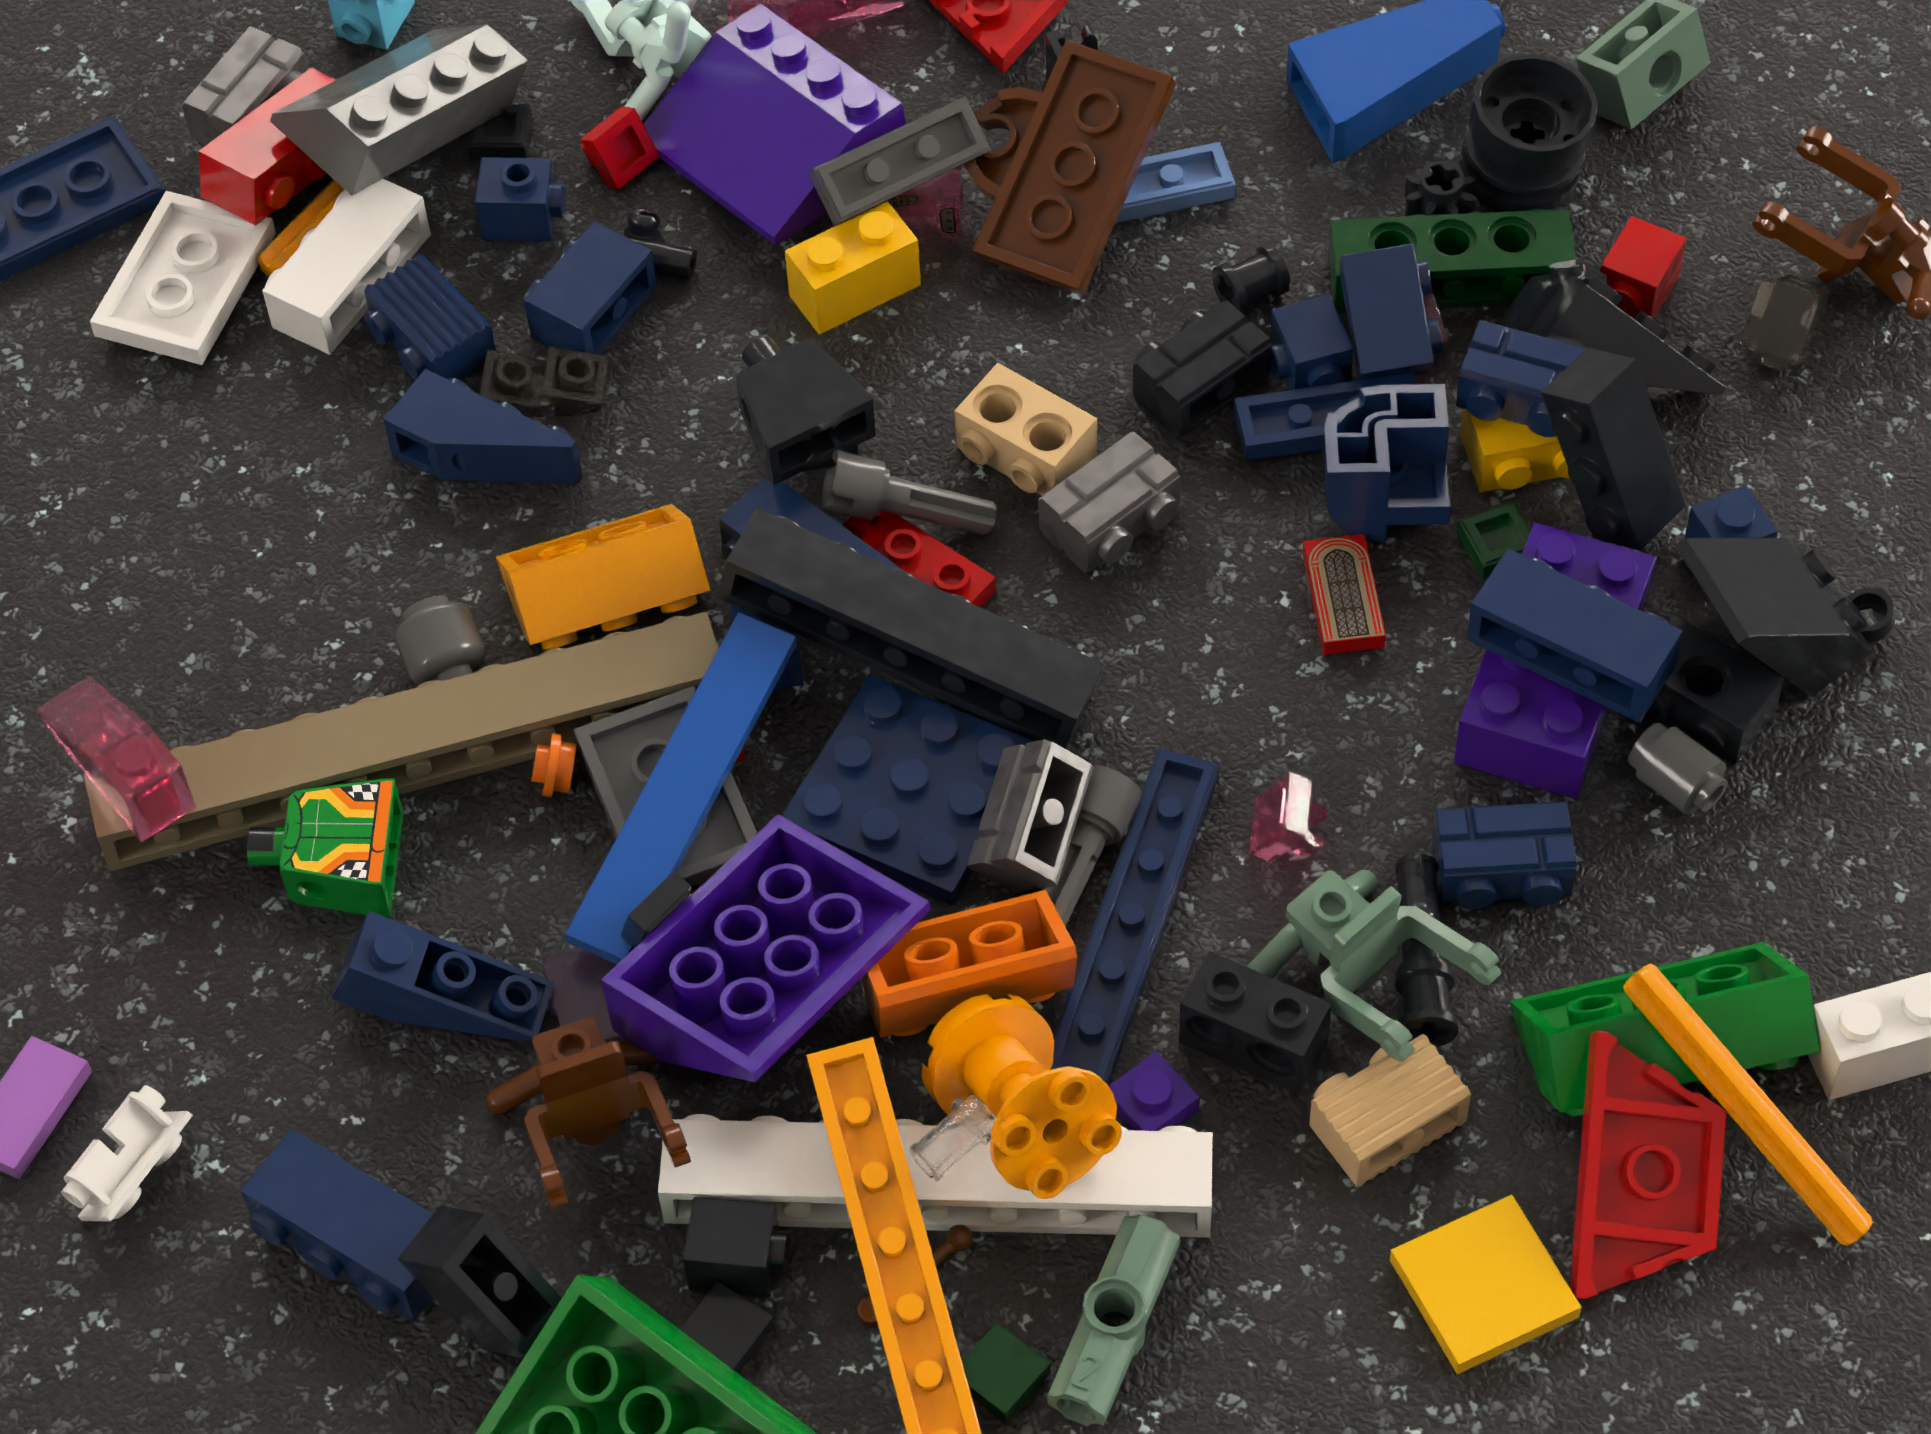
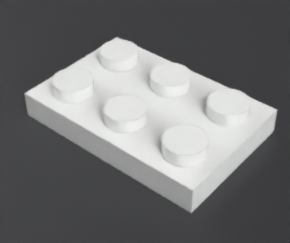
[90,191,276,365]

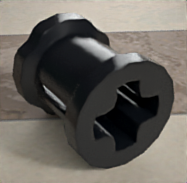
[1212,243,1290,313]

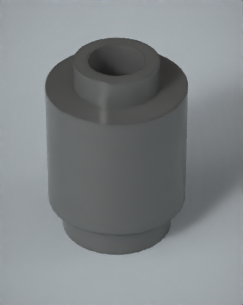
[1628,723,1728,815]

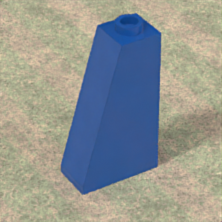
[1286,0,1505,163]

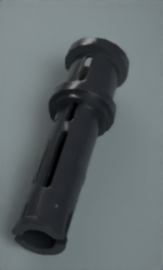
[1394,854,1459,1047]

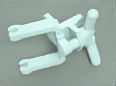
[571,0,712,121]

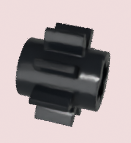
[1405,161,1476,216]

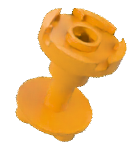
[922,994,1122,1199]

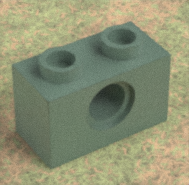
[1575,0,1711,130]

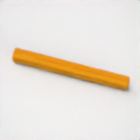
[1623,964,1872,1246]

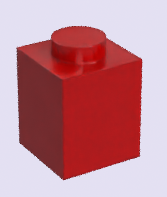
[1600,216,1686,319]

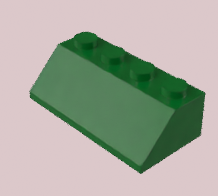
[1510,942,1820,1116]

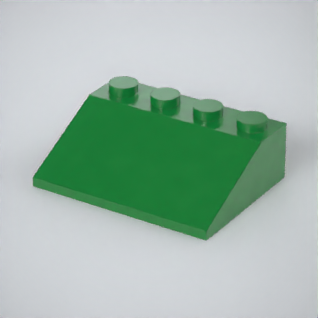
[475,1275,817,1434]

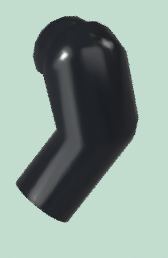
[624,209,697,278]

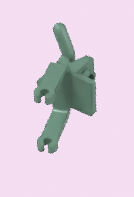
[1247,869,1501,1062]

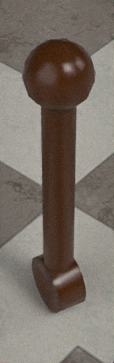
[857,1224,973,1328]

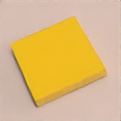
[1390,1194,1582,1374]

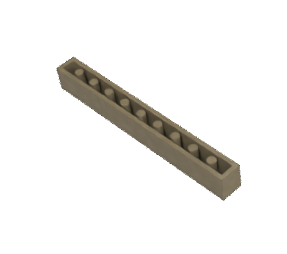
[83,612,719,871]

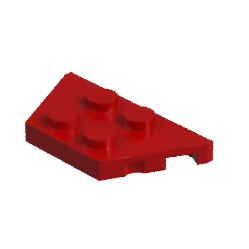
[1570,1031,1727,1300]

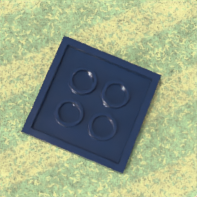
[782,674,1034,905]

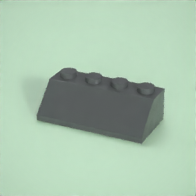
[270,24,528,195]

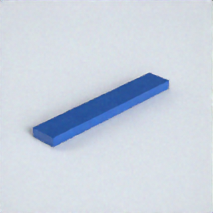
[565,612,796,965]

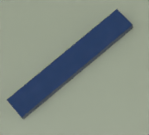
[1050,748,1220,1086]

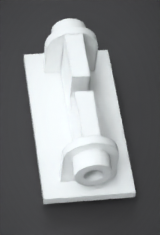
[61,1085,193,1222]

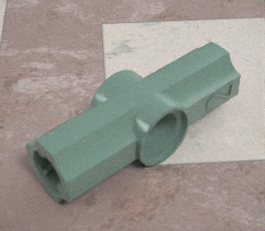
[1047,1214,1180,1426]

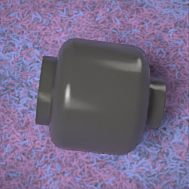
[394,595,487,686]

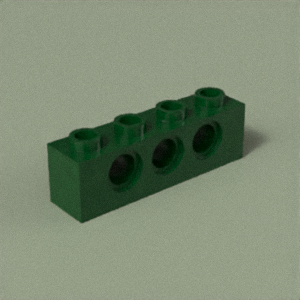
[1328,209,1576,313]

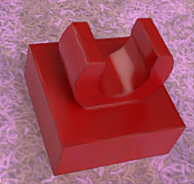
[580,106,660,189]

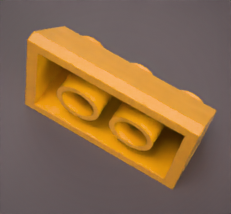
[496,504,711,649]

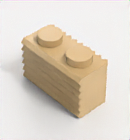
[1309,1034,1471,1187]

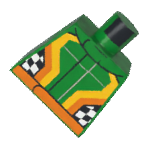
[247,778,404,918]

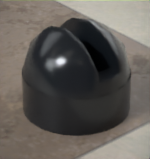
[1847,588,1895,644]

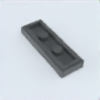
[808,97,991,226]

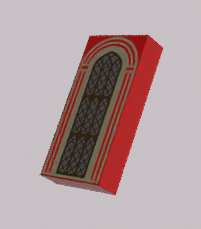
[1302,534,1386,655]

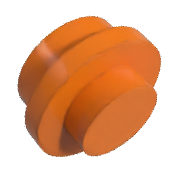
[531,733,576,797]

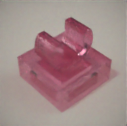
[1249,772,1328,862]

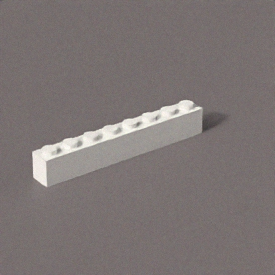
[658,1114,1212,1237]

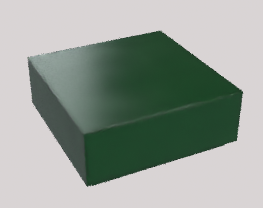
[1456,501,1531,580]
[962,1322,1051,1424]

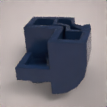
[1323,384,1451,542]

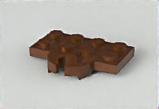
[963,40,1176,296]

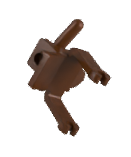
[1752,126,1931,320]
[486,1017,691,1210]

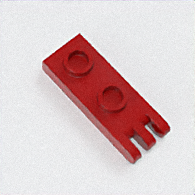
[843,511,996,608]

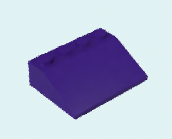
[643,4,906,246]
[601,814,931,1082]

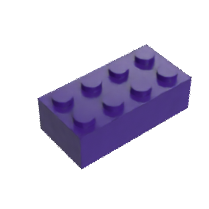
[1454,522,1656,799]

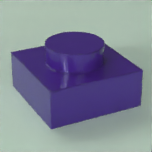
[1109,1051,1200,1131]

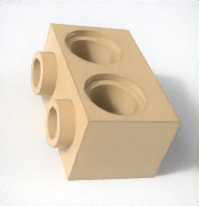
[955,363,1097,496]

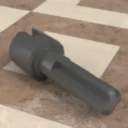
[821,450,997,535]
[1040,765,1142,927]

